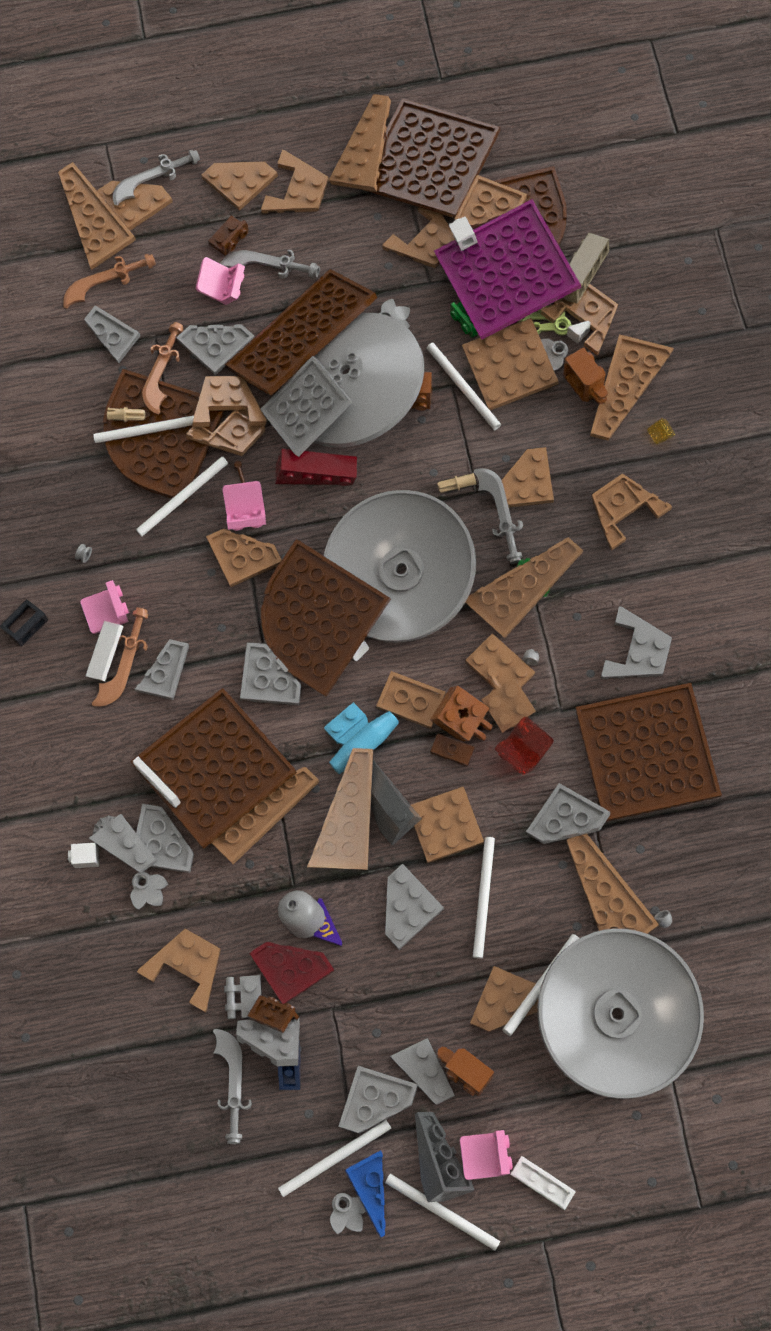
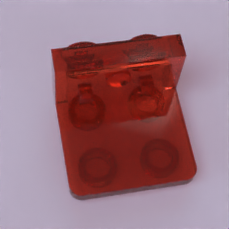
[495,716,554,775]

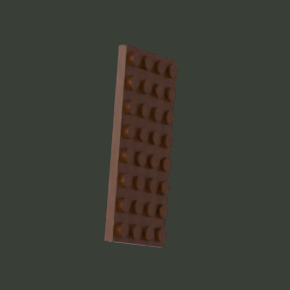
[225,269,377,396]

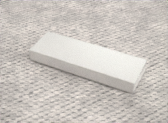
[86,621,123,682]
[133,757,181,807]
[510,1156,576,1210]

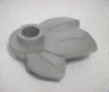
[379,299,410,328]
[541,339,568,371]
[131,872,168,910]
[330,1193,366,1234]

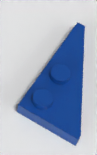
[345,1150,385,1238]

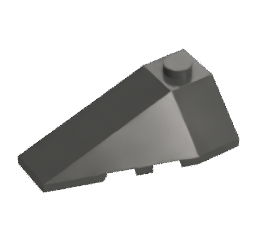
[371,760,422,845]
[415,1112,474,1202]

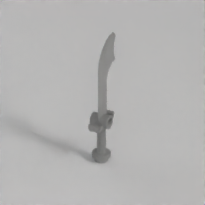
[113,150,200,205]
[220,250,320,278]
[473,468,523,564]
[213,1029,252,1145]

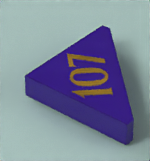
[313,898,343,947]

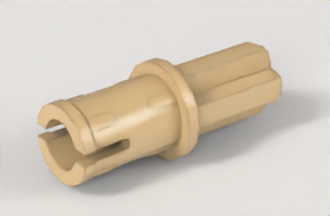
[107,407,145,422]
[438,473,476,493]

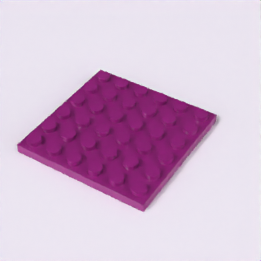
[434,199,582,340]

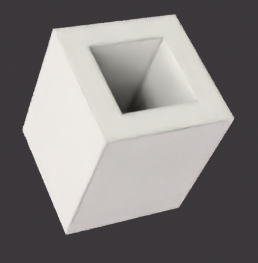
[449,217,478,251]
[68,843,99,868]

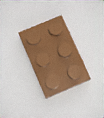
[465,633,535,688]
[376,671,446,729]

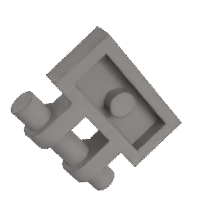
[224,975,262,1019]

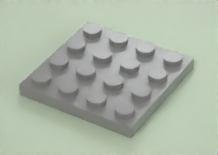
[260,356,353,457]

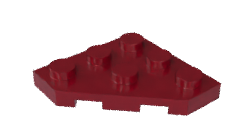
[250,942,335,1004]

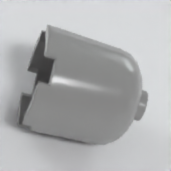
[278,890,325,938]

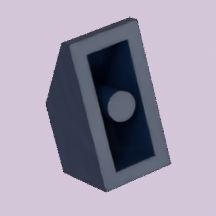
[278,1041,301,1090]

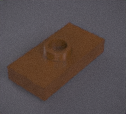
[430,733,475,767]

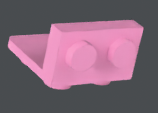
[196,257,245,305]
[223,481,266,531]
[81,580,129,634]
[460,1130,512,1180]

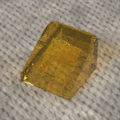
[647,418,676,445]

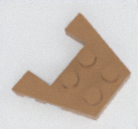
[261,150,329,213]
[382,207,455,268]
[540,284,618,355]
[192,376,266,427]
[186,410,265,456]
[591,474,672,550]
[137,929,221,1013]

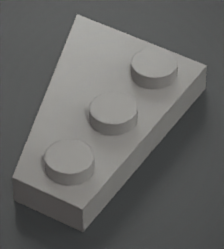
[84,306,140,364]
[135,639,189,700]
[89,814,157,873]
[390,1038,455,1105]

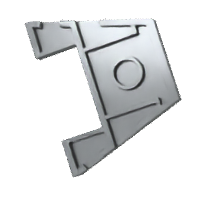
[601,606,672,679]

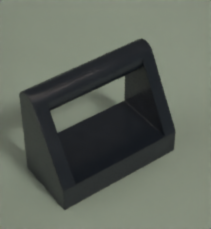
[0,599,48,647]

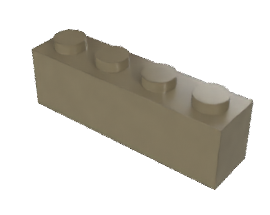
[561,233,609,304]

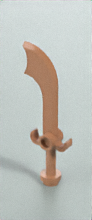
[63,254,156,309]
[142,322,184,414]
[92,607,148,706]

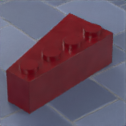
[275,449,357,486]

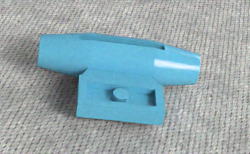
[324,702,399,774]

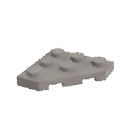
[176,324,255,375]
[240,643,301,705]
[526,783,610,844]
[136,804,194,873]
[385,864,444,950]
[236,1018,300,1066]
[338,1066,418,1134]

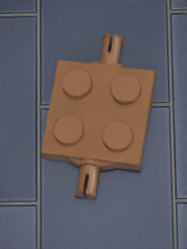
[481,675,536,736]

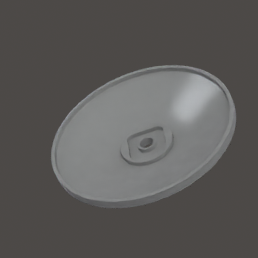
[281,313,424,447]
[324,490,476,642]
[537,929,704,1099]

